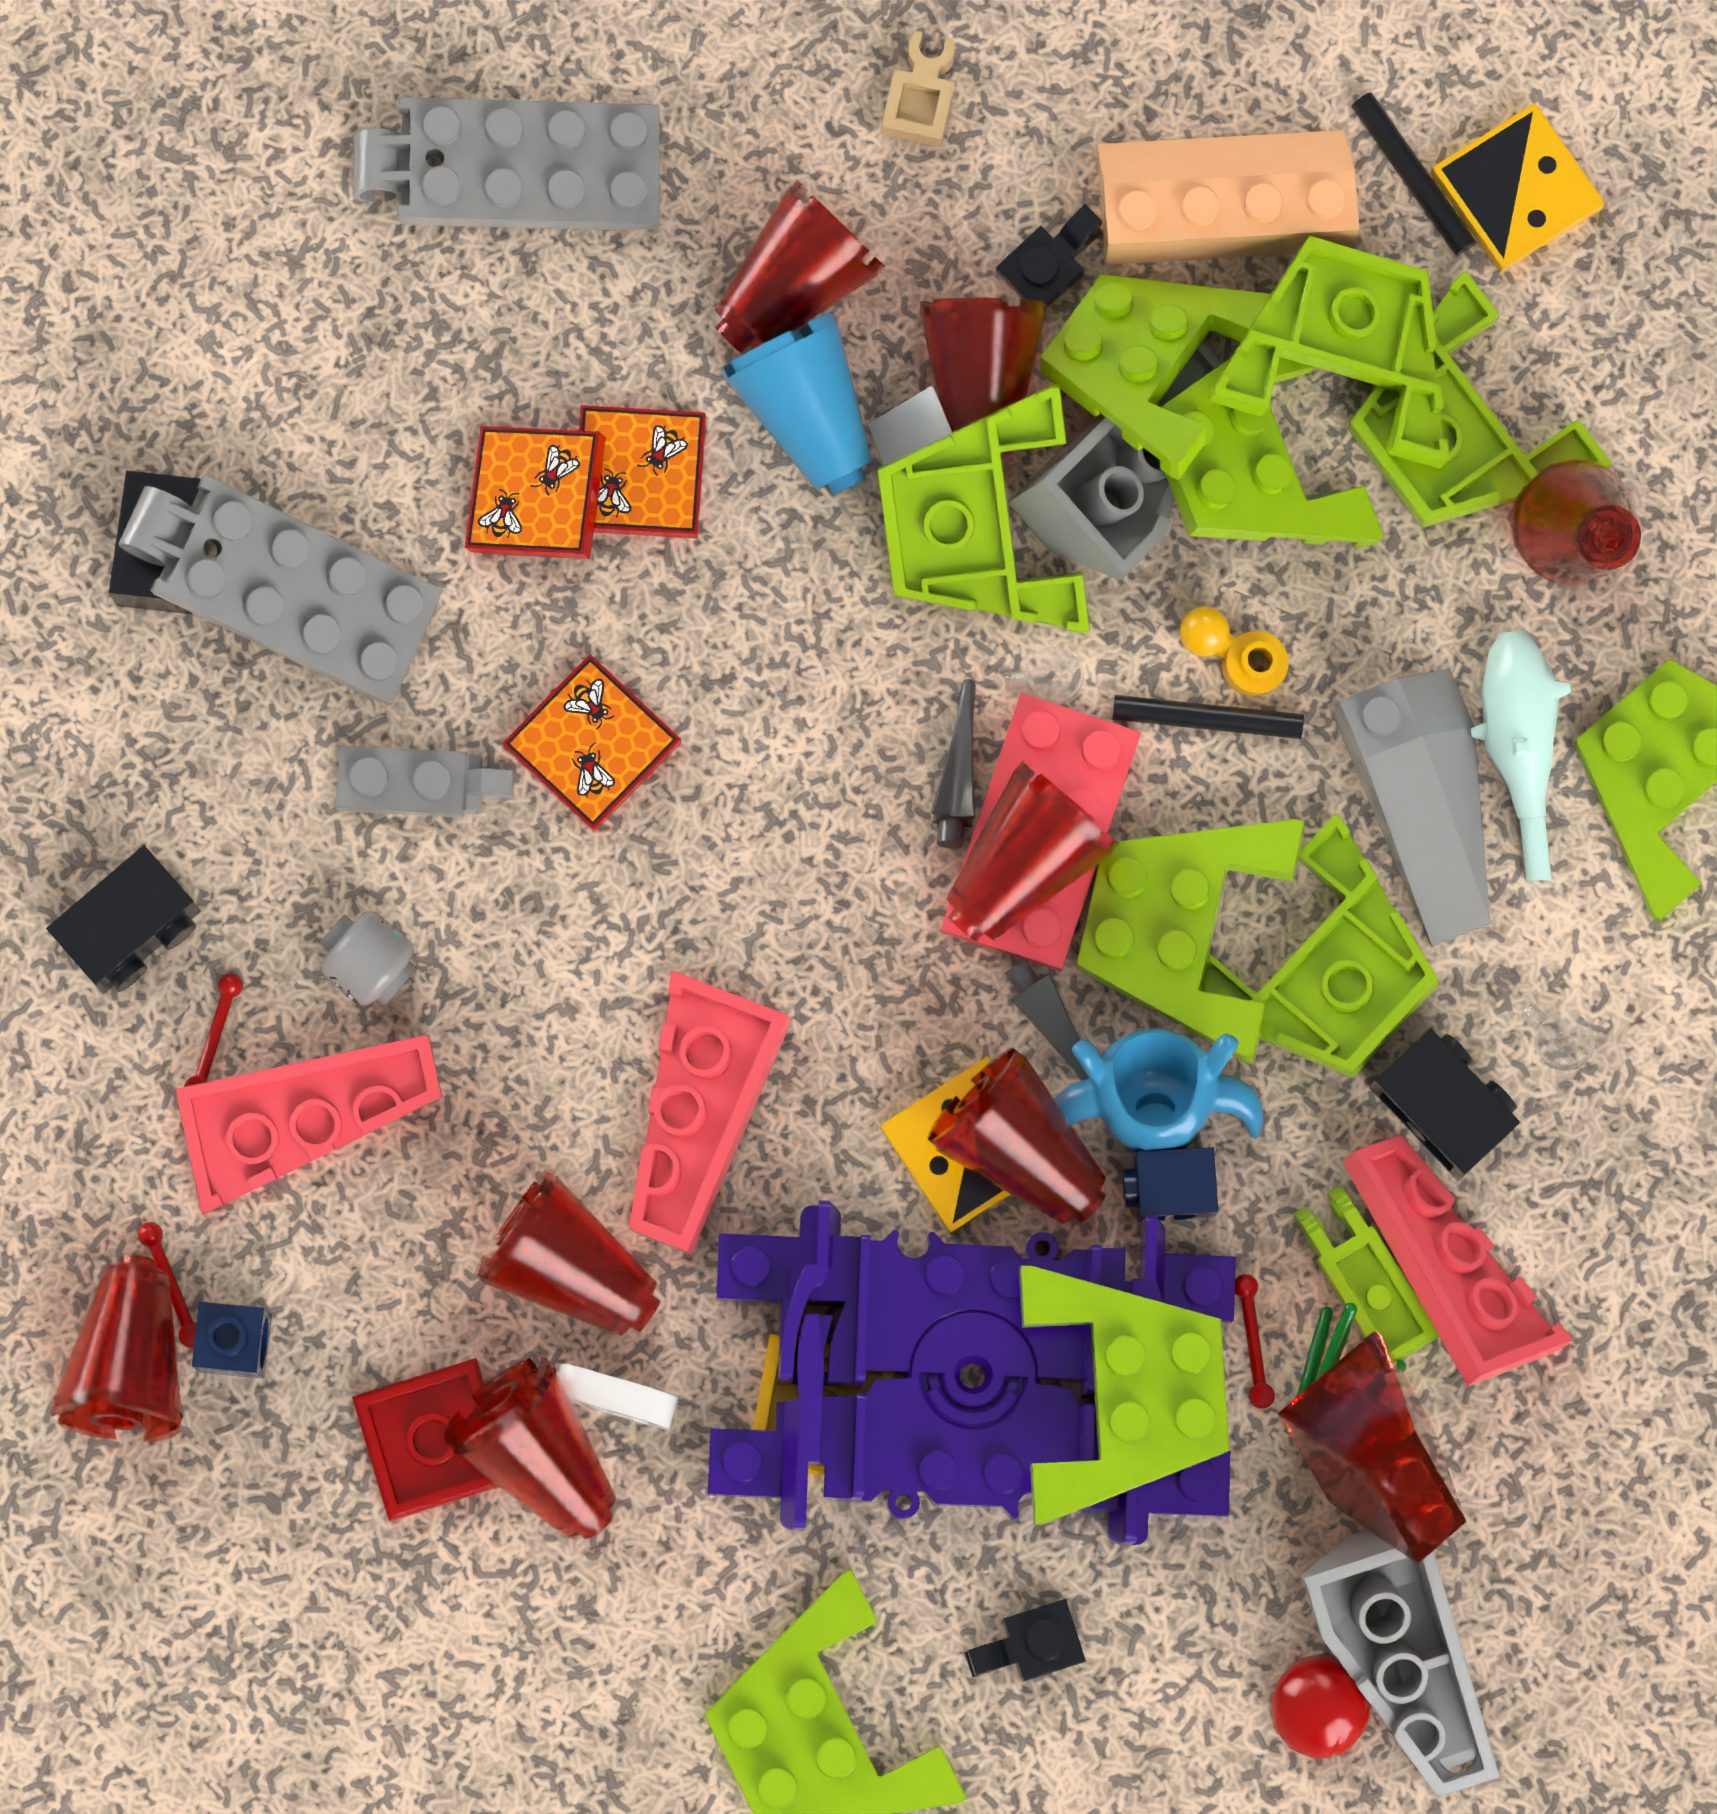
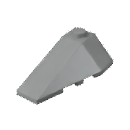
[1008,340,1223,581]
[1333,669,1490,947]
[1302,1515,1500,1798]

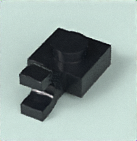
[996,204,1103,315]
[964,1599,1086,1682]

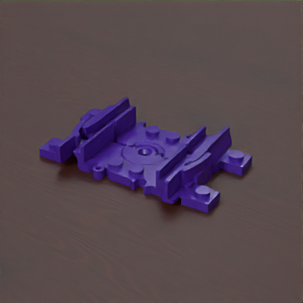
[707,1200,1236,1545]

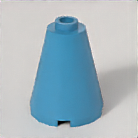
[720,312,872,495]

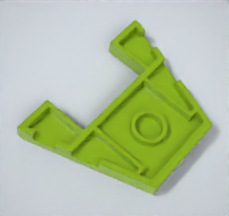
[1208,236,1449,469]
[1348,271,1612,528]
[1040,274,1271,480]
[1161,357,1384,547]
[878,384,1090,632]
[1573,658,1717,923]
[1201,813,1439,1078]
[1077,819,1305,1065]
[1019,1266,1229,1525]
[704,1569,967,1814]

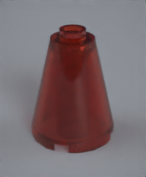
[714,179,886,354]
[920,298,1046,455]
[1510,459,1641,586]
[946,761,1120,942]
[927,1048,1106,1224]
[474,1169,660,1336]
[50,1255,183,1442]
[444,1356,616,1539]

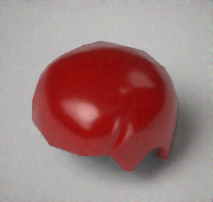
[1270,1653,1372,1759]

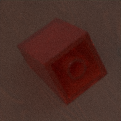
[1277,1330,1467,1564]

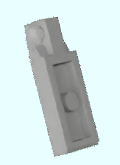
[336,746,515,818]

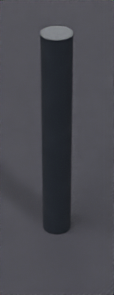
[1351,92,1477,257]
[1112,695,1304,739]

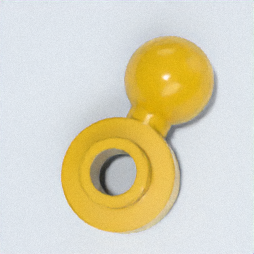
[1179,606,1289,697]

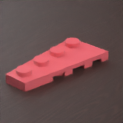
[629,970,792,1256]
[175,1034,443,1215]
[1342,1134,1573,1387]

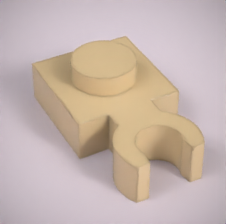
[881,30,955,148]

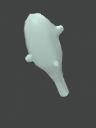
[1471,630,1572,882]

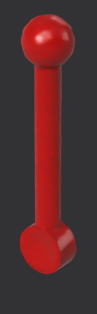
[184,973,243,1087]
[137,1222,197,1348]
[1235,1274,1275,1409]

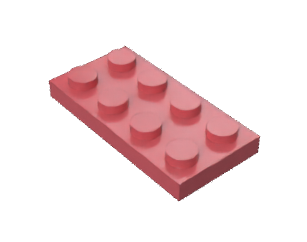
[940,693,1141,972]

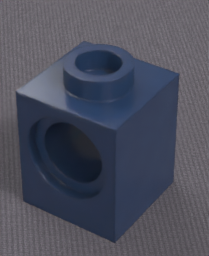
[1122,1147,1219,1222]
[192,1302,272,1379]

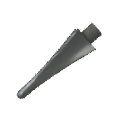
[931,679,976,849]
[1005,959,1089,1081]

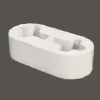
[551,1363,679,1430]

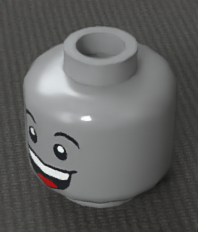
[320,911,417,1006]

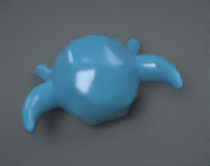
[1046,1028,1264,1152]

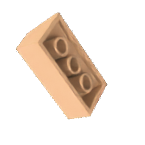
[1097,130,1360,265]

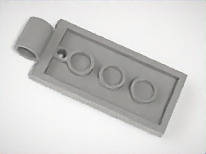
[353,97,659,230]
[119,475,443,705]

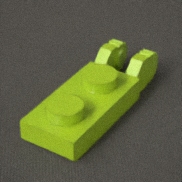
[1293,1186,1440,1371]

